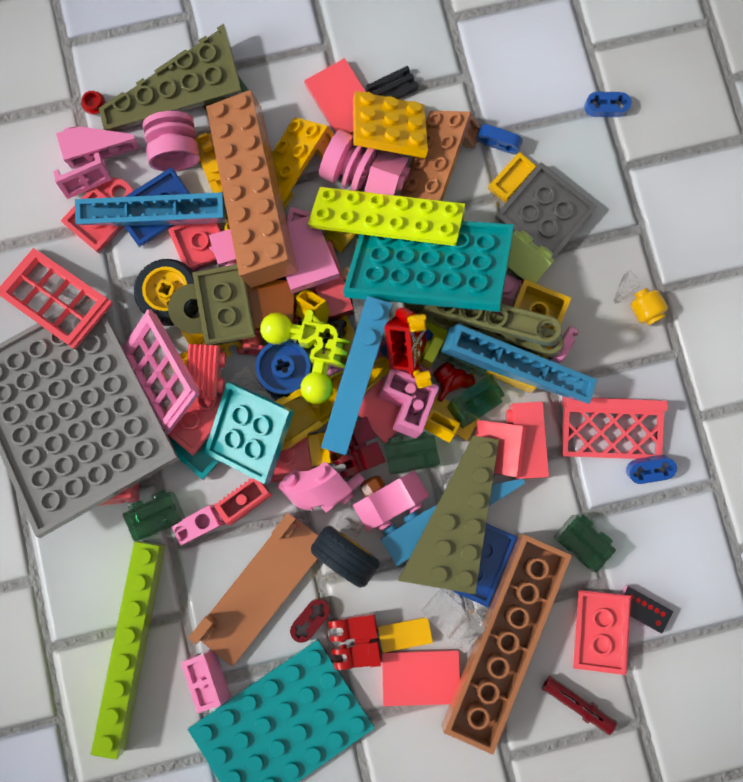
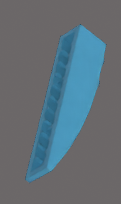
[75,192,229,226]
[321,296,392,455]
[441,324,597,404]
[380,479,525,566]

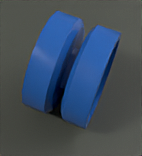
[255,340,313,398]

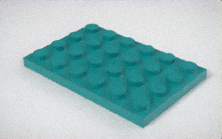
[343,221,514,312]
[187,639,375,782]

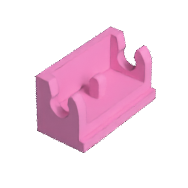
[53,152,112,199]
[181,649,231,713]

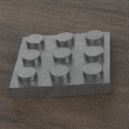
[495,162,598,258]

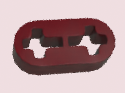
[290,598,330,643]

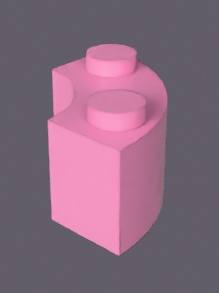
[277,462,353,510]
[353,470,429,532]

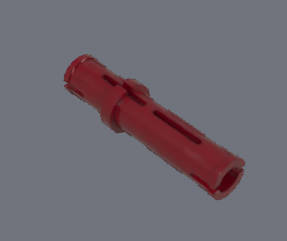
[542,676,617,735]

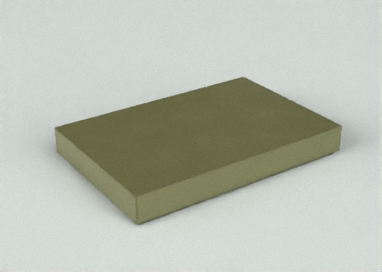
[192,264,256,346]

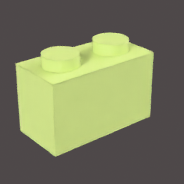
[508,230,555,283]

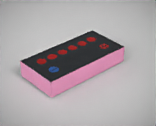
[621,585,674,634]

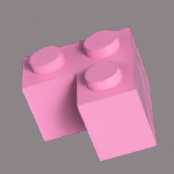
[364,150,410,196]
[378,369,439,439]

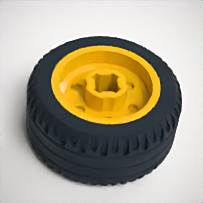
[134,259,198,326]
[311,526,380,588]

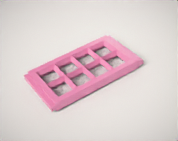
[123,309,199,434]

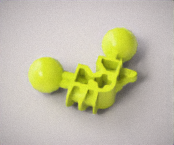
[260,309,350,404]

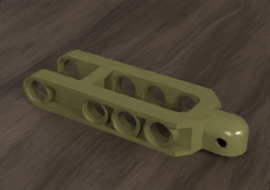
[403,303,564,357]

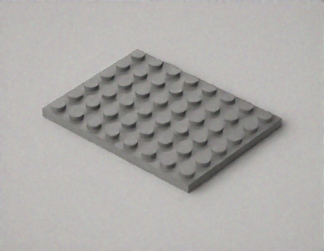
[0,296,180,538]

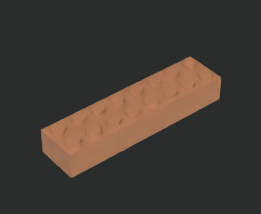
[206,90,298,288]
[441,534,572,755]

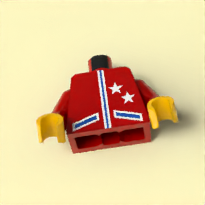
[384,307,432,388]

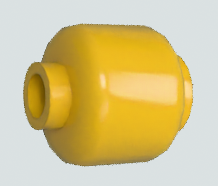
[630,288,668,326]

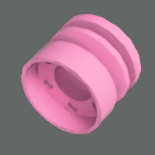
[142,111,200,172]
[319,129,378,191]

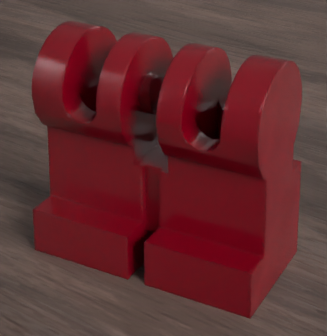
[323,417,386,479]

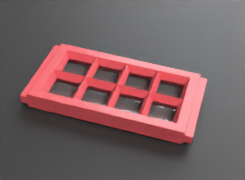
[0,248,113,350]

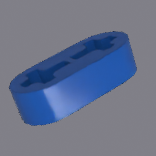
[584,92,632,117]
[476,124,523,154]
[626,455,677,484]

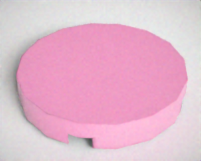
[547,325,579,364]

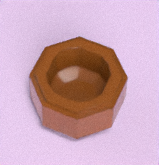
[359,476,385,497]

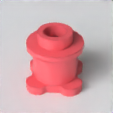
[237,330,265,356]

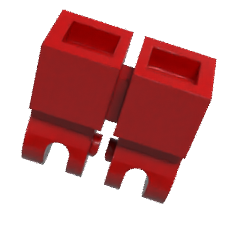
[328,611,382,670]

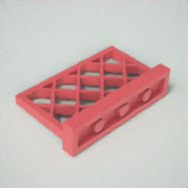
[561,396,668,459]

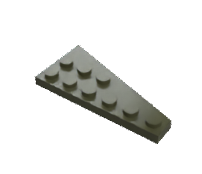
[99,23,243,132]
[398,436,499,594]

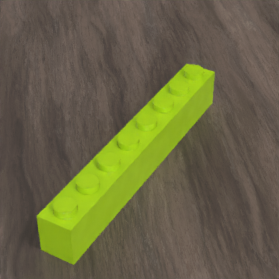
[90,540,166,760]

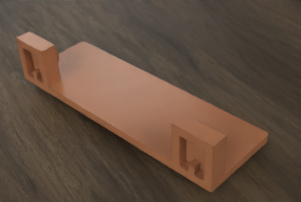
[400,110,481,201]
[188,513,318,666]

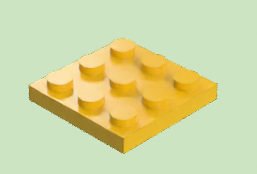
[353,91,428,158]

